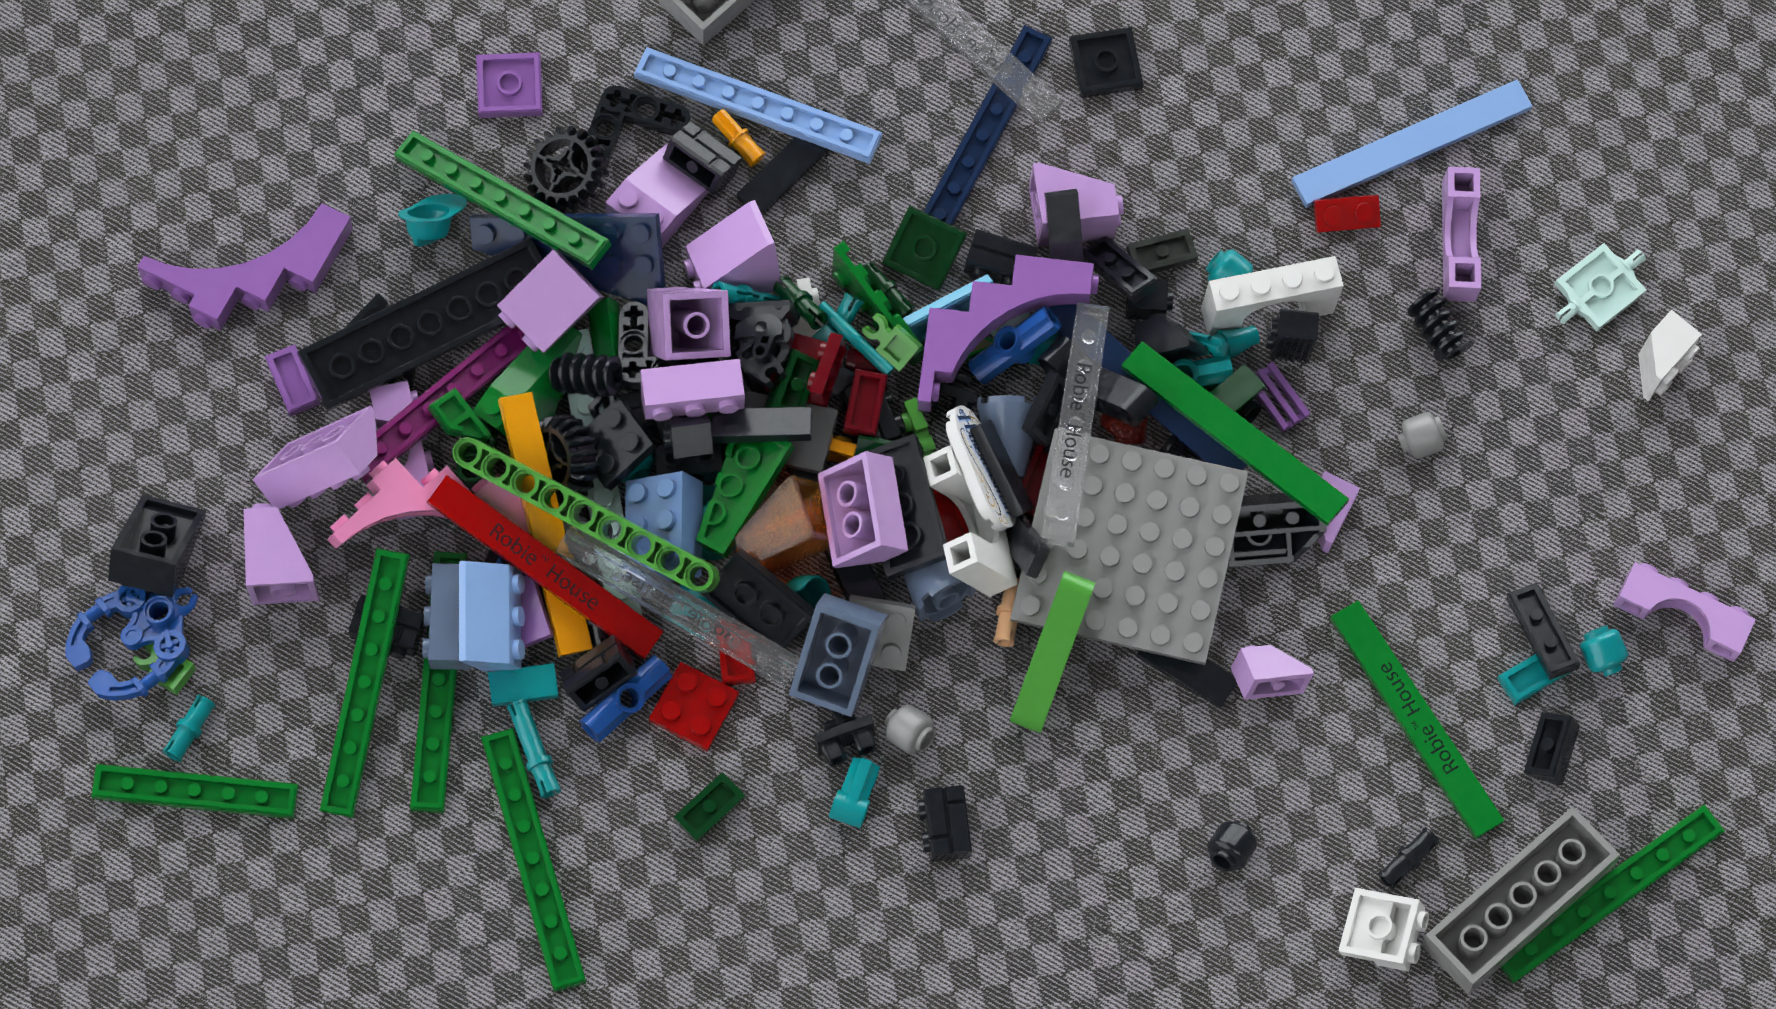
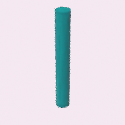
[818,301,895,376]

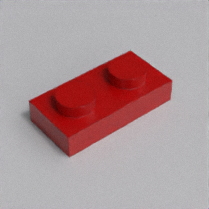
[1313,194,1381,233]

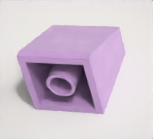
[1029,163,1124,247]
[683,200,782,293]
[497,250,604,353]
[647,287,731,360]
[243,503,319,605]

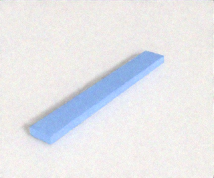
[634,47,882,164]
[1291,79,1532,208]

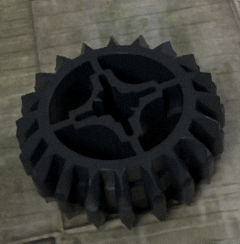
[523,126,610,213]
[539,414,600,503]

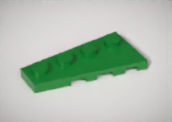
[831,240,924,366]
[696,441,795,559]

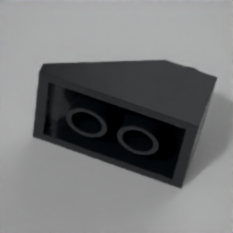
[108,494,206,597]

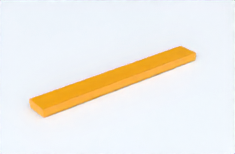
[498,392,593,657]

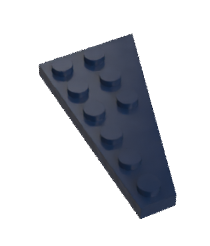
[469,213,666,306]

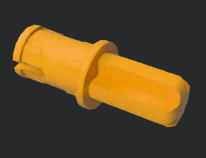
[712,109,766,167]

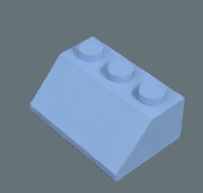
[459,561,525,672]

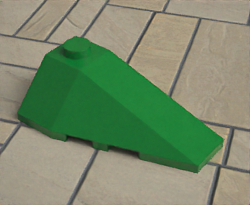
[473,327,583,440]

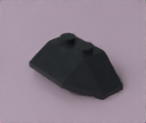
[1228,493,1327,568]

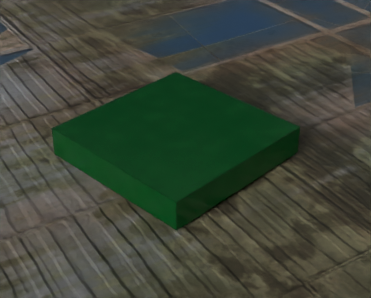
[882,205,968,292]

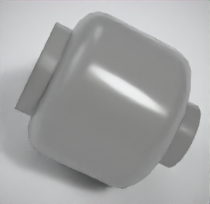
[1397,412,1448,459]
[885,705,936,754]

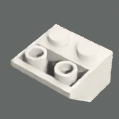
[1638,310,1702,401]

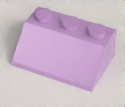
[640,359,745,421]
[818,451,908,568]

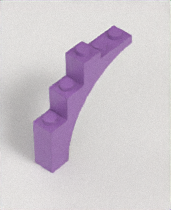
[137,203,353,331]

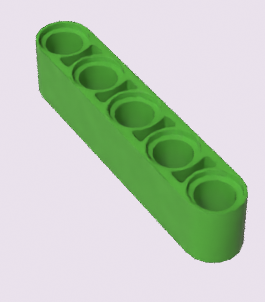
[1009,571,1096,733]

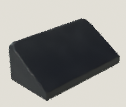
[1524,712,1580,785]

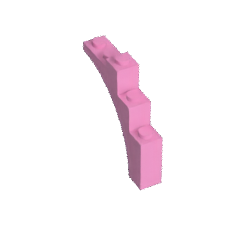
[327,458,529,549]

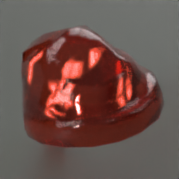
[1099,413,1148,445]

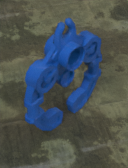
[65,585,199,701]

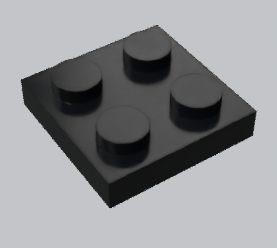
[586,397,658,491]

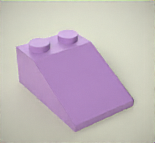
[605,144,709,247]

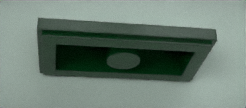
[764,348,820,408]
[1210,364,1266,413]

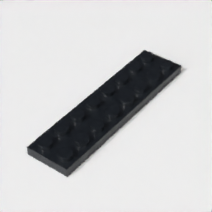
[297,238,543,412]

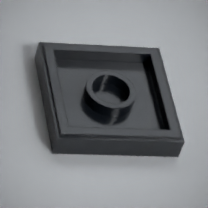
[1069,27,1144,98]

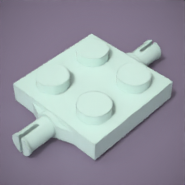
[1554,243,1647,332]

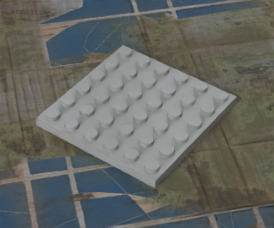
[1010,428,1249,665]

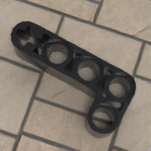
[1038,335,1159,427]

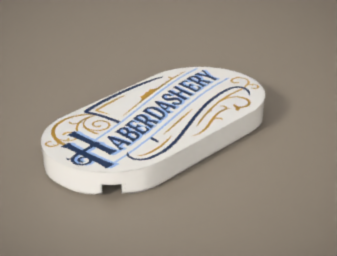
[946,405,1016,532]

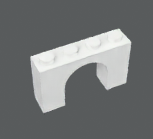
[1201,256,1344,336]
[923,445,1018,597]

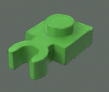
[862,313,923,371]
[900,397,936,457]
[133,644,197,695]

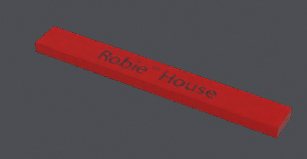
[426,475,664,660]

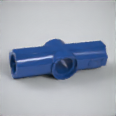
[968,305,1062,385]
[579,655,673,743]

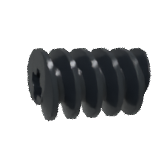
[1407,288,1474,360]
[549,352,623,397]

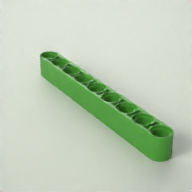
[452,437,720,593]

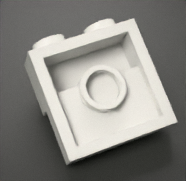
[1338,888,1429,972]

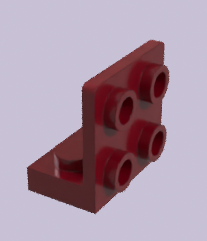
[764,332,847,407]

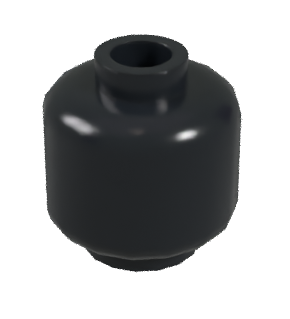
[1207,821,1257,872]

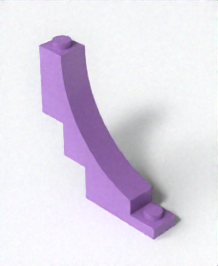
[917,255,1099,412]

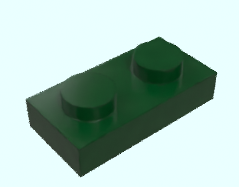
[673,772,746,844]

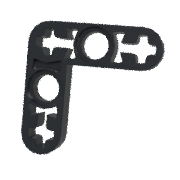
[581,85,691,172]
[618,301,711,391]

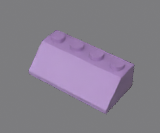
[252,405,377,509]

